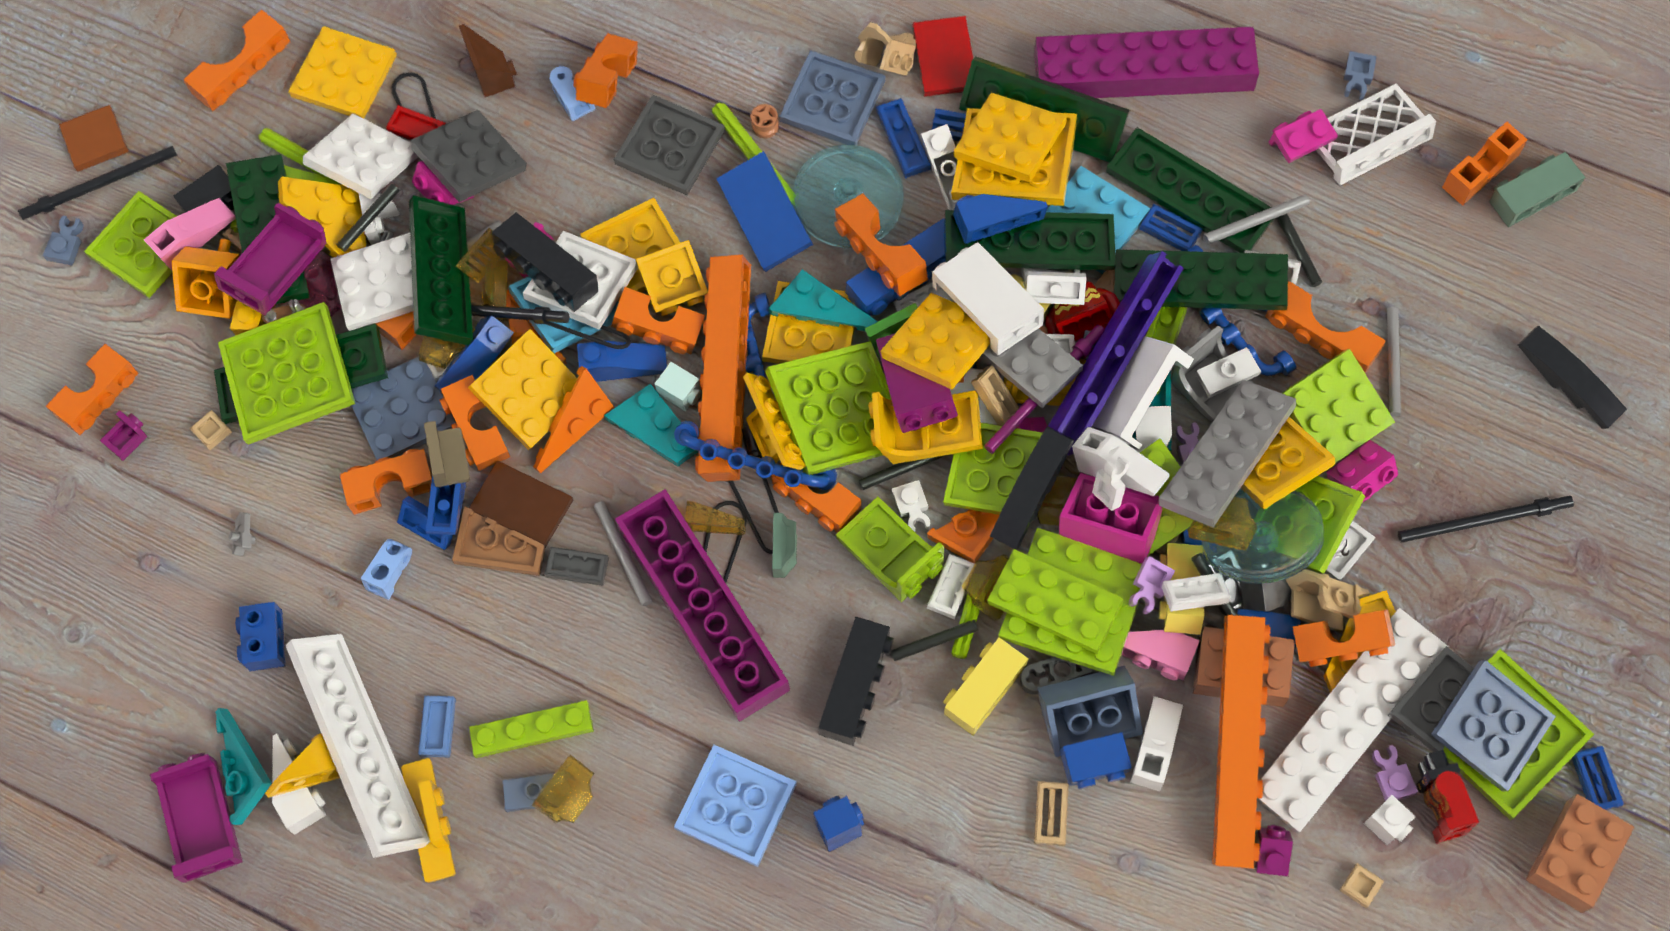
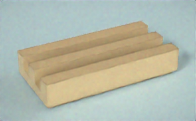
[971,365,1019,426]
[1034,781,1069,846]

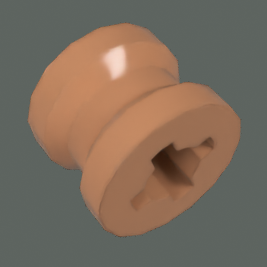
[751,104,779,139]

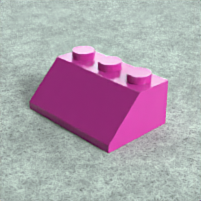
[1059,473,1163,563]

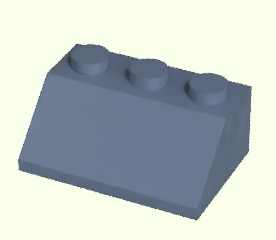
[1037,666,1143,757]

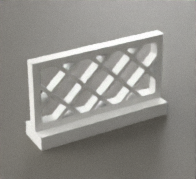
[1316,84,1436,186]

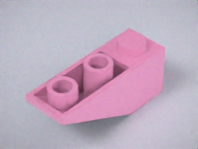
[144,198,236,270]
[1121,630,1200,681]

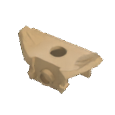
[855,22,916,76]
[1284,563,1370,633]

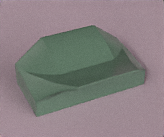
[772,513,797,578]

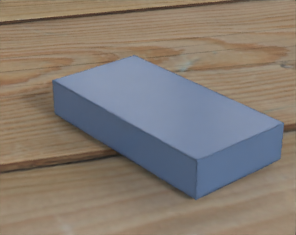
[418,696,456,758]

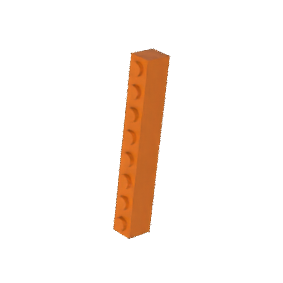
[695,254,751,482]
[1212,615,1270,869]

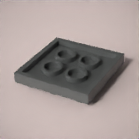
[614,94,725,196]
[410,110,527,202]

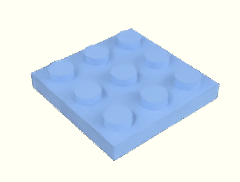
[674,745,797,867]

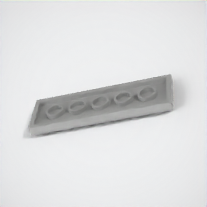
[1159,380,1296,527]

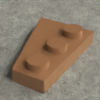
[452,506,546,576]

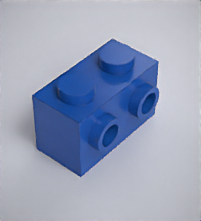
[235,602,285,671]
[1060,732,1132,789]
[813,796,864,852]

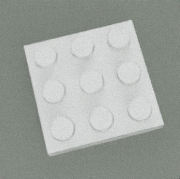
[303,114,418,199]
[523,231,638,330]
[331,233,413,331]

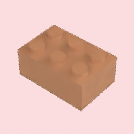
[1193,626,1295,707]
[1525,794,1634,913]

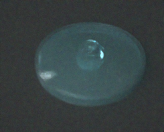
[793,145,904,248]
[1201,490,1324,584]

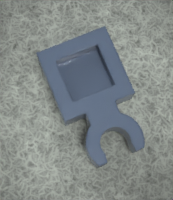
[1343,51,1377,100]
[43,216,83,266]

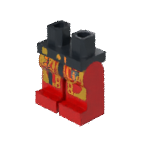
[1416,750,1480,844]

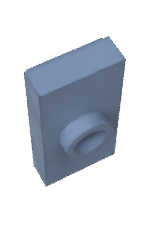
[503,772,567,812]

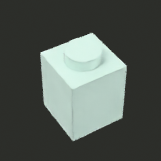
[655,362,702,412]

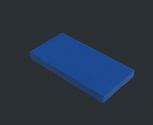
[716,151,814,272]

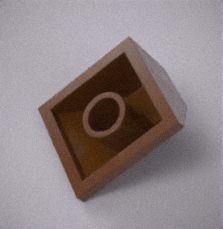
[459,24,517,97]

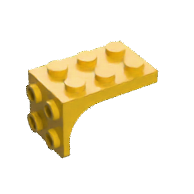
[869,390,983,464]

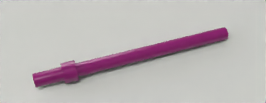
[984,324,1105,454]

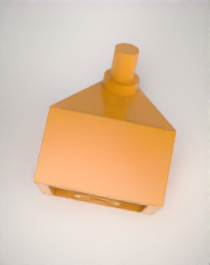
[172,239,239,319]

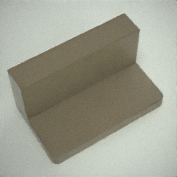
[424,421,470,488]

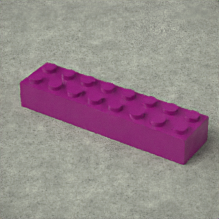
[1034,27,1259,98]
[615,489,790,722]

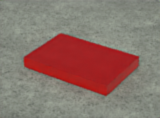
[913,16,973,97]

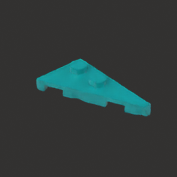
[769,269,878,331]
[215,708,272,825]

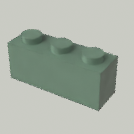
[1489,152,1585,228]

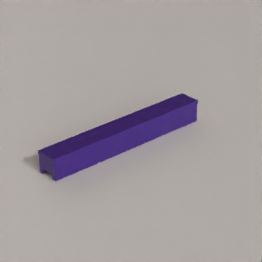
[1048,251,1184,455]

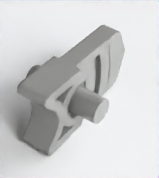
[229,512,256,556]

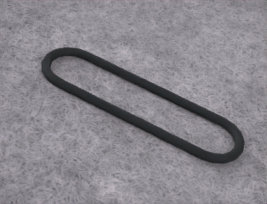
[547,310,631,349]

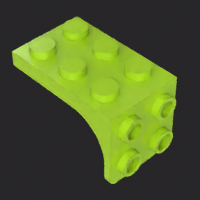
[836,496,944,603]

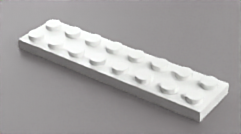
[1257,608,1449,834]
[286,634,430,858]

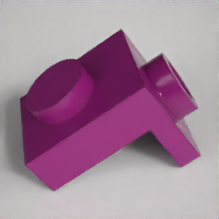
[100,410,148,461]
[1255,825,1293,877]

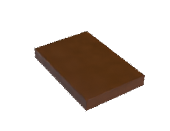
[469,460,573,548]

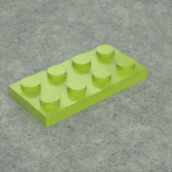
[987,549,1124,654]

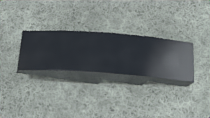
[1518,326,1627,429]
[990,426,1074,549]

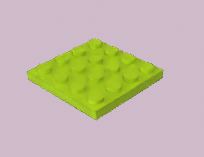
[218,302,356,445]
[765,341,891,475]
[998,528,1142,676]
[1443,649,1594,821]

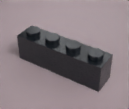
[492,212,599,312]
[818,616,894,746]

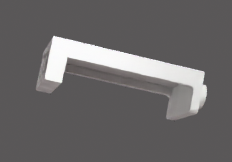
[932,242,1044,356]
[1021,268,1086,305]
[1092,336,1194,450]

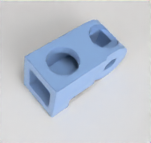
[549,66,596,121]
[361,539,412,600]

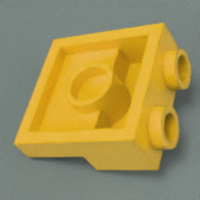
[636,240,708,316]

